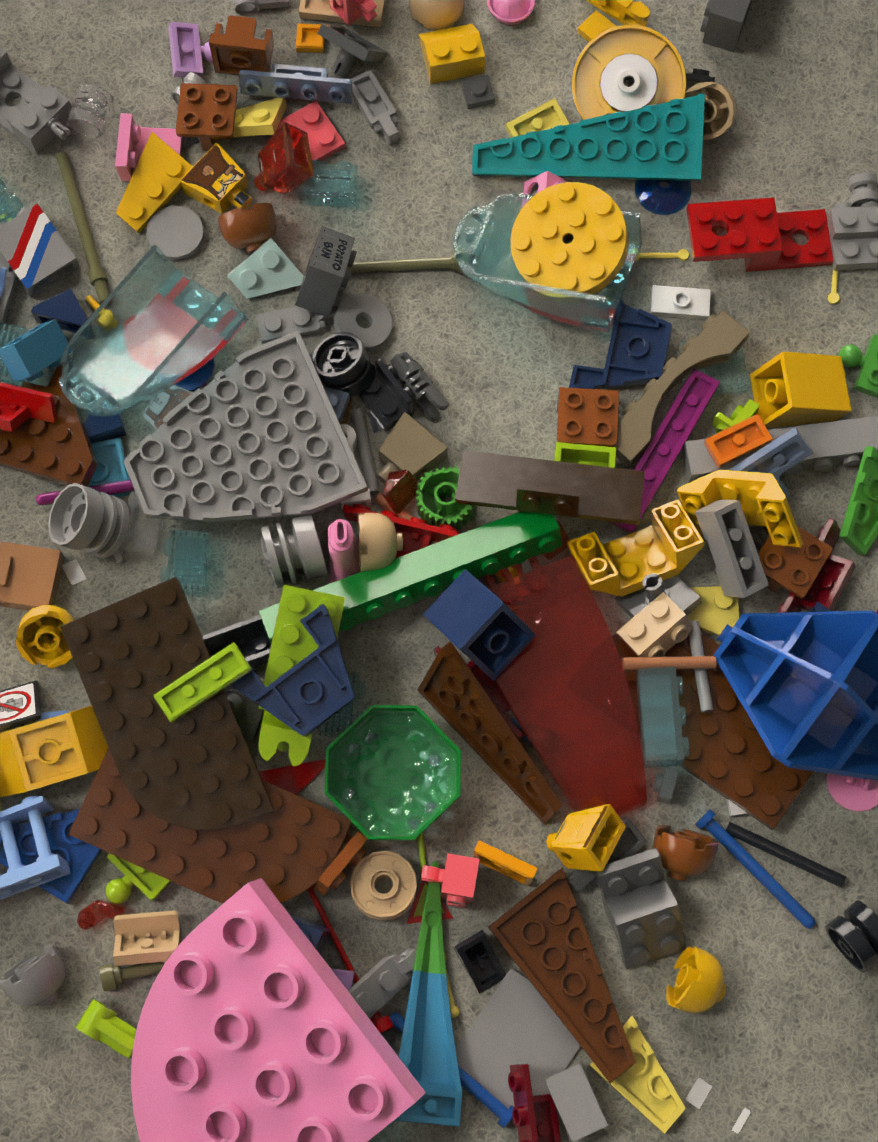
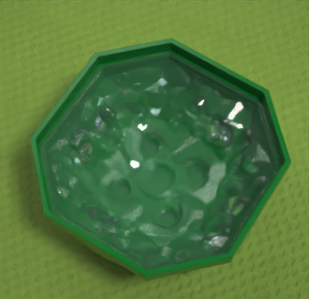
[324,705,461,841]

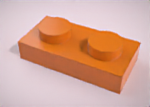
[704,414,773,469]

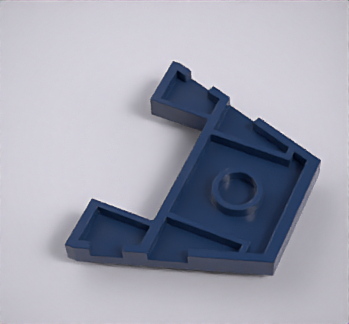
[569,290,672,389]
[230,604,356,737]

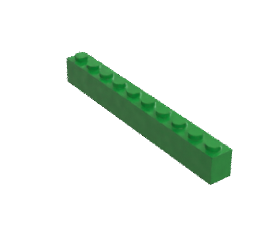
[259,511,563,643]

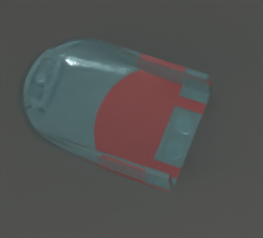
[453,194,642,332]
[59,244,249,416]

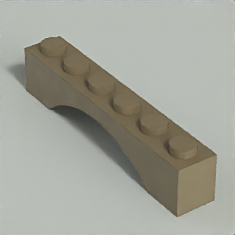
[614,310,750,468]

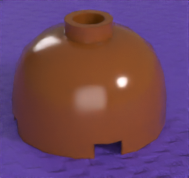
[218,203,277,254]
[653,825,719,881]

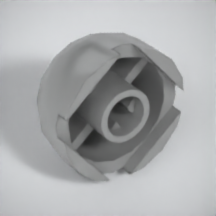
[0,944,66,1007]

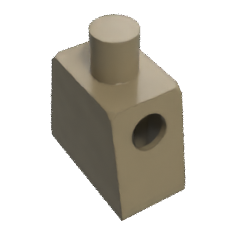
[376,412,448,487]

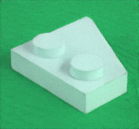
[227,238,304,299]

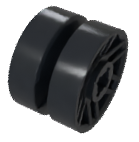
[312,332,375,397]
[825,900,878,973]

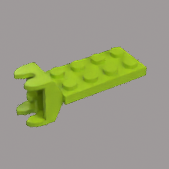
[258,585,345,766]

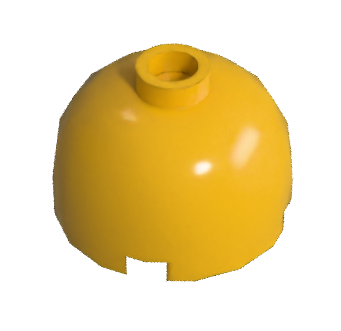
[16,605,75,668]
[666,946,726,1014]

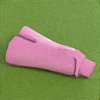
[327,519,360,583]

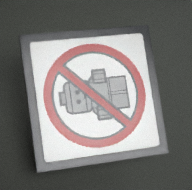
[0,680,41,731]

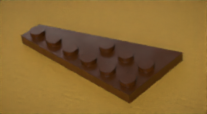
[417,641,562,825]
[488,867,636,1084]

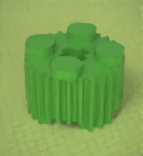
[416,466,476,531]

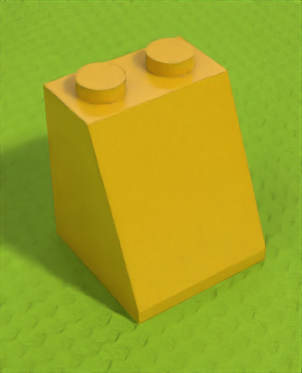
[750,351,851,428]

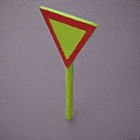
[406,822,453,924]

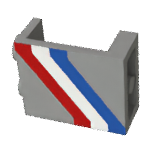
[0,203,79,298]

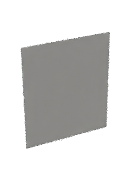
[456,968,580,1108]

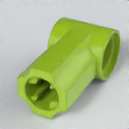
[75,999,137,1059]

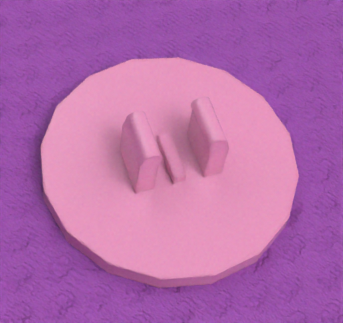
[826,773,878,812]

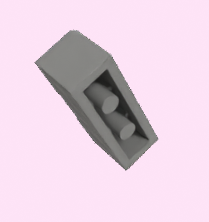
[695,500,769,598]

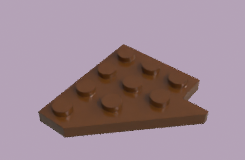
[0,366,98,486]

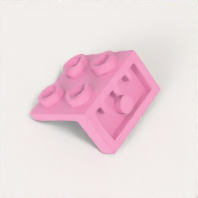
[115,113,183,181]

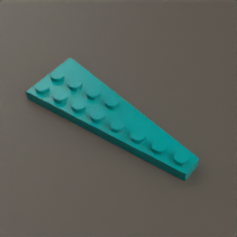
[472,94,705,181]

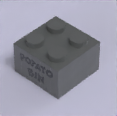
[295,226,357,317]

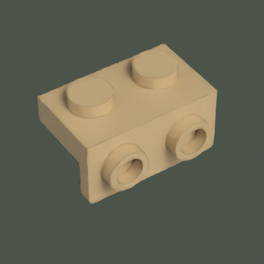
[617,592,693,657]
[113,910,182,966]

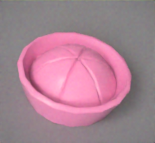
[487,0,535,25]

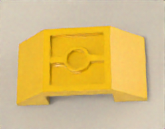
[677,470,803,548]
[567,500,704,597]
[0,705,109,798]

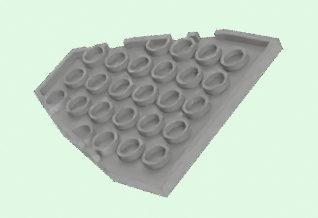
[123,330,368,522]

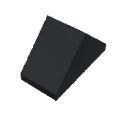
[454,930,506,994]

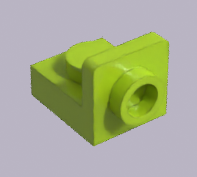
[712,399,760,433]

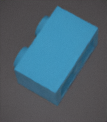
[0,319,72,382]

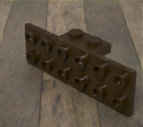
[455,451,645,525]

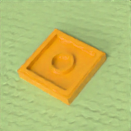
[473,840,538,886]

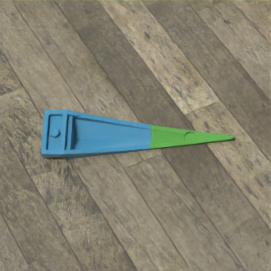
[394,861,462,1126]

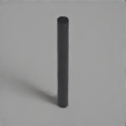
[726,822,846,888]

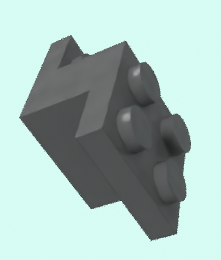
[596,848,686,969]

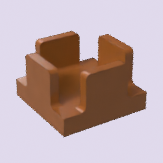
[209,15,274,75]

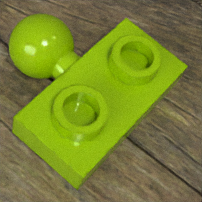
[105,853,172,904]

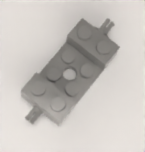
[0,47,75,155]

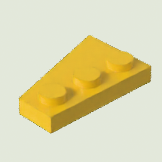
[116,132,193,234]

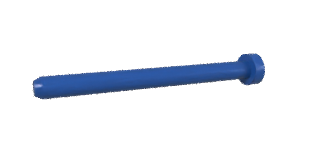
[695,809,816,929]
[390,1012,514,1129]

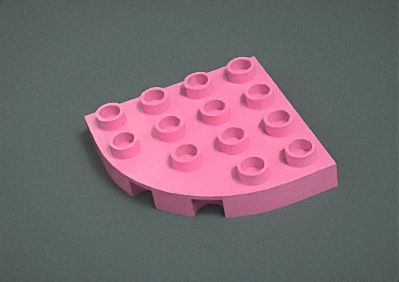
[131,878,426,1142]

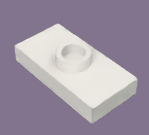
[650,285,711,320]

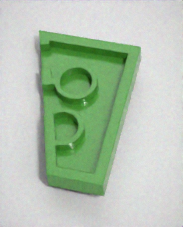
[839,446,878,555]

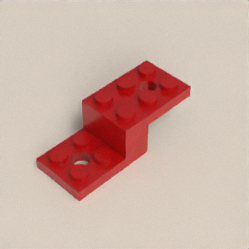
[686,197,833,272]

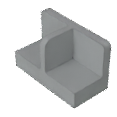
[545,1063,608,1142]

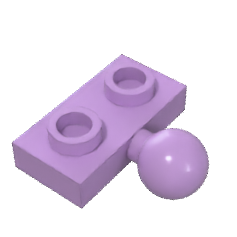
[168,22,213,78]

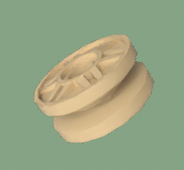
[350,850,417,921]

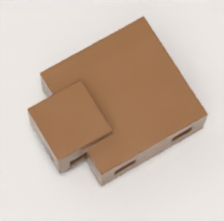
[0,542,65,611]

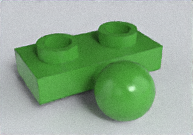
[838,334,878,398]

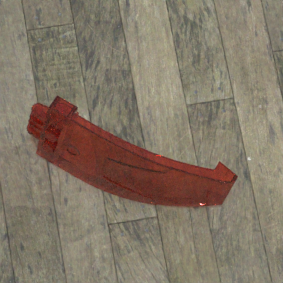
[484,555,647,816]

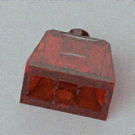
[254,122,314,194]

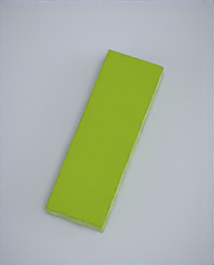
[153,642,252,723]

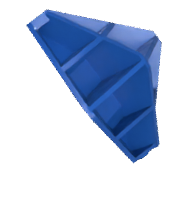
[713,610,878,780]

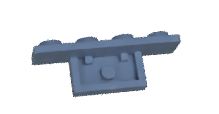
[239,64,353,104]

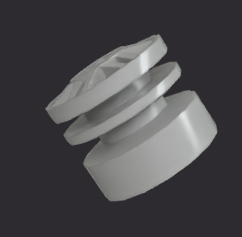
[48,483,130,558]
[261,514,328,589]

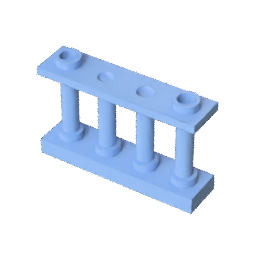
[0,796,71,900]

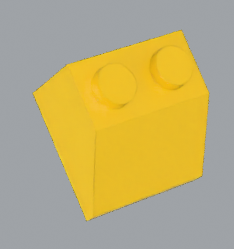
[418,24,485,84]

